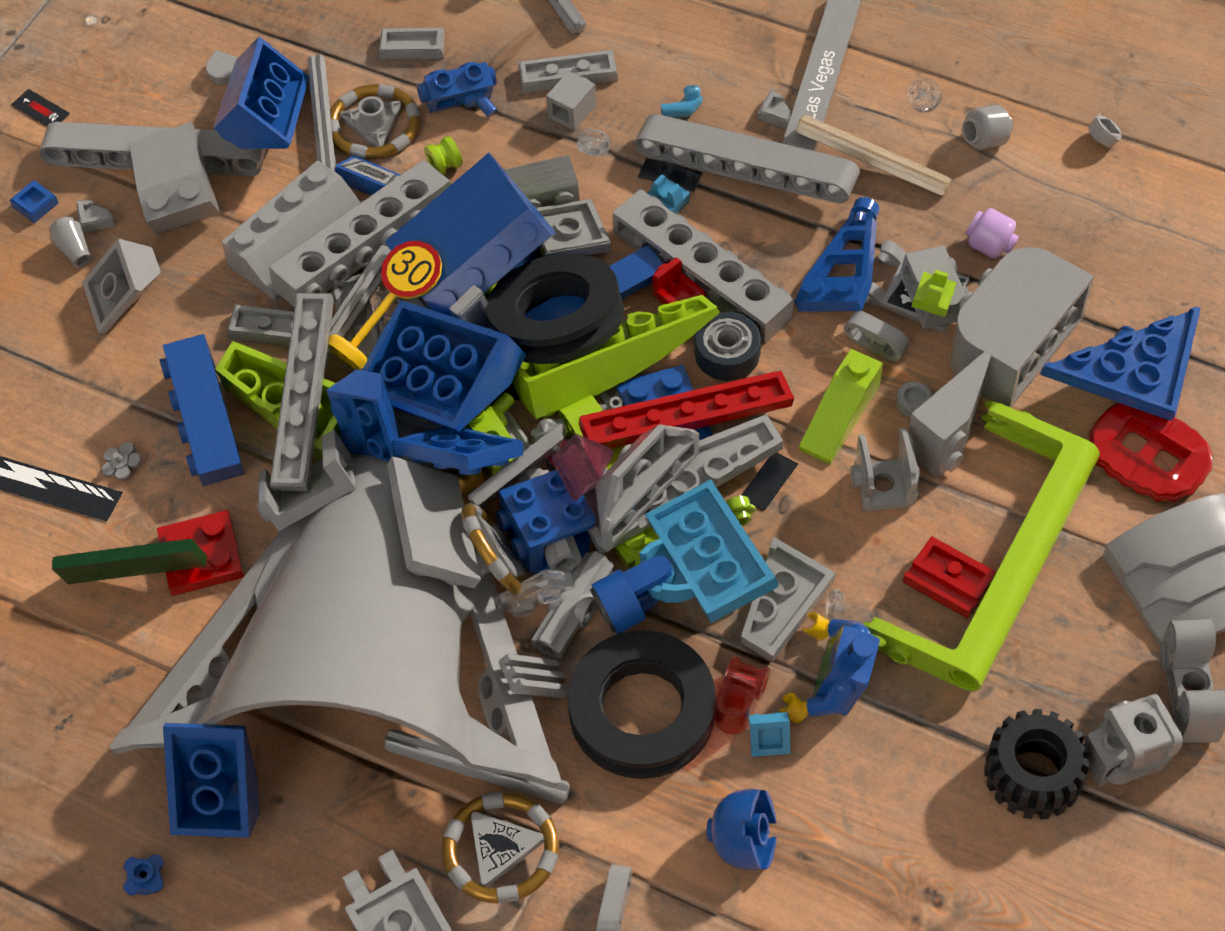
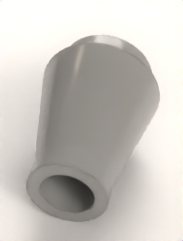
[49,217,92,268]

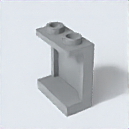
[257,430,356,531]

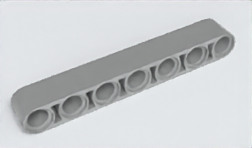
[634,114,860,204]
[39,122,266,176]

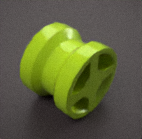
[424,136,463,175]

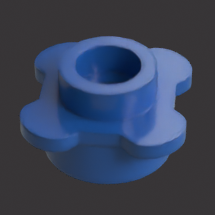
[123,854,164,896]

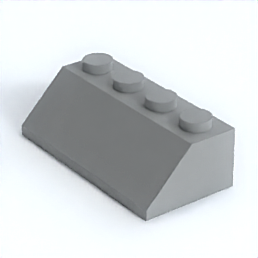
[221,160,361,301]

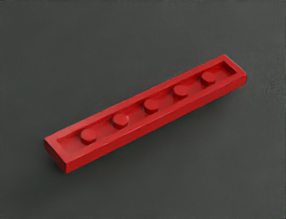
[578,370,794,453]

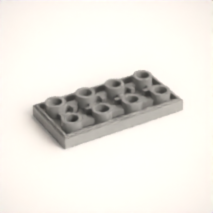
[387,456,481,588]

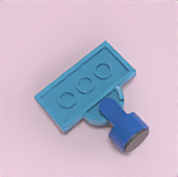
[589,479,779,634]

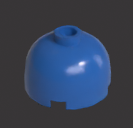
[706,789,777,870]

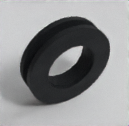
[486,254,624,364]
[568,630,716,779]

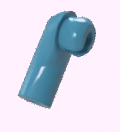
[661,85,703,119]

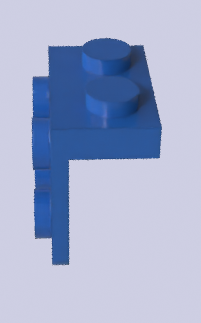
[496,468,596,572]

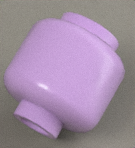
[965,208,1019,259]

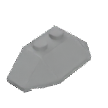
[595,424,699,552]

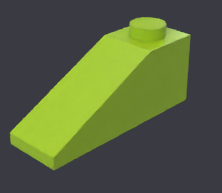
[799,349,883,465]

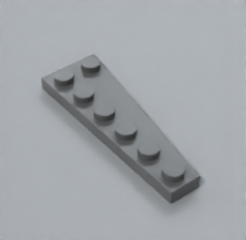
[580,414,783,554]

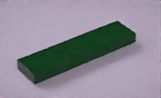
[52,539,207,584]

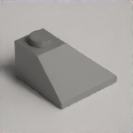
[82,238,161,335]

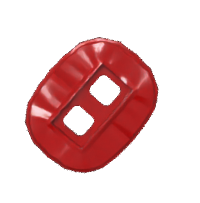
[1089,403,1213,503]

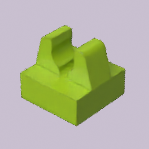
[911,269,957,318]

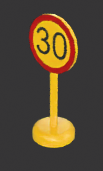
[328,241,442,370]

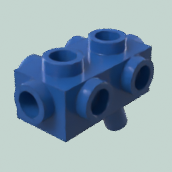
[417,62,498,118]

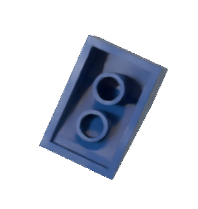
[163,723,259,838]

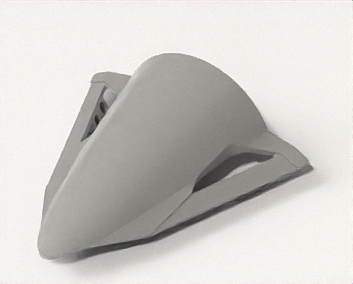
[109,423,561,788]

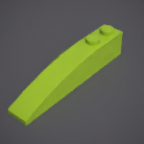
[512,295,719,419]

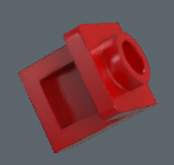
[652,257,706,305]

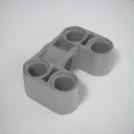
[1160,619,1225,743]

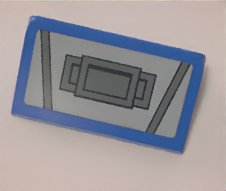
[335,156,400,196]

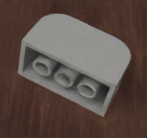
[950,247,1094,408]

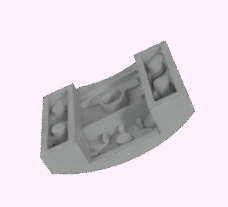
[1103,493,1225,646]

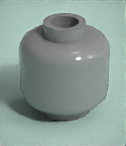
[962,104,1013,150]

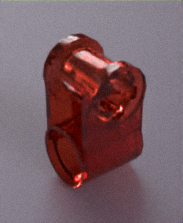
[715,656,771,735]

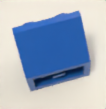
[326,369,402,461]

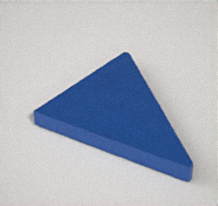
[1040,307,1201,421]

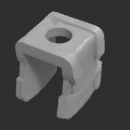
[850,428,919,511]
[1092,694,1183,785]

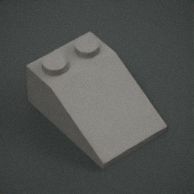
[129,122,220,234]
[908,351,992,479]

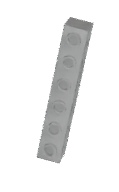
[269,160,451,308]
[613,189,793,344]

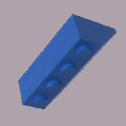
[213,36,309,149]

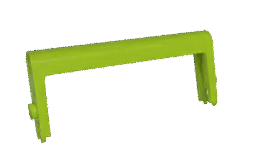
[863,400,1100,692]

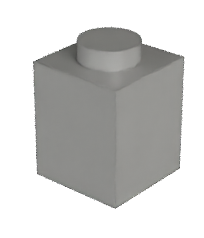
[546,71,596,131]

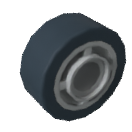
[694,312,761,381]

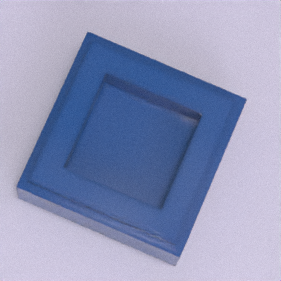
[9,180,59,223]

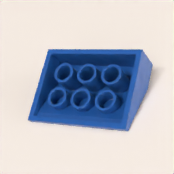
[385,152,556,317]
[362,300,527,432]

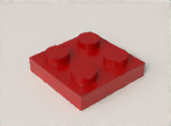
[157,510,244,596]

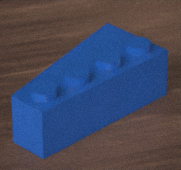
[159,334,245,486]

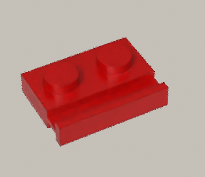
[903,536,997,619]

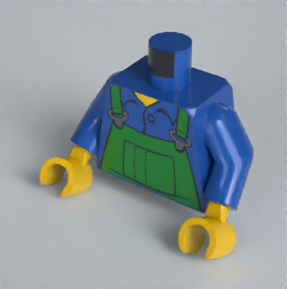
[779,611,880,723]

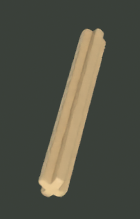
[796,115,951,196]

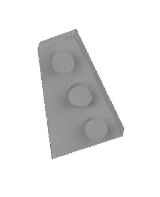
[741,537,836,663]

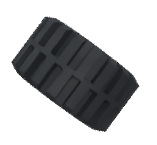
[984,709,1091,820]

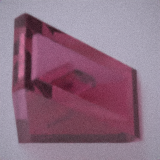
[551,434,614,501]

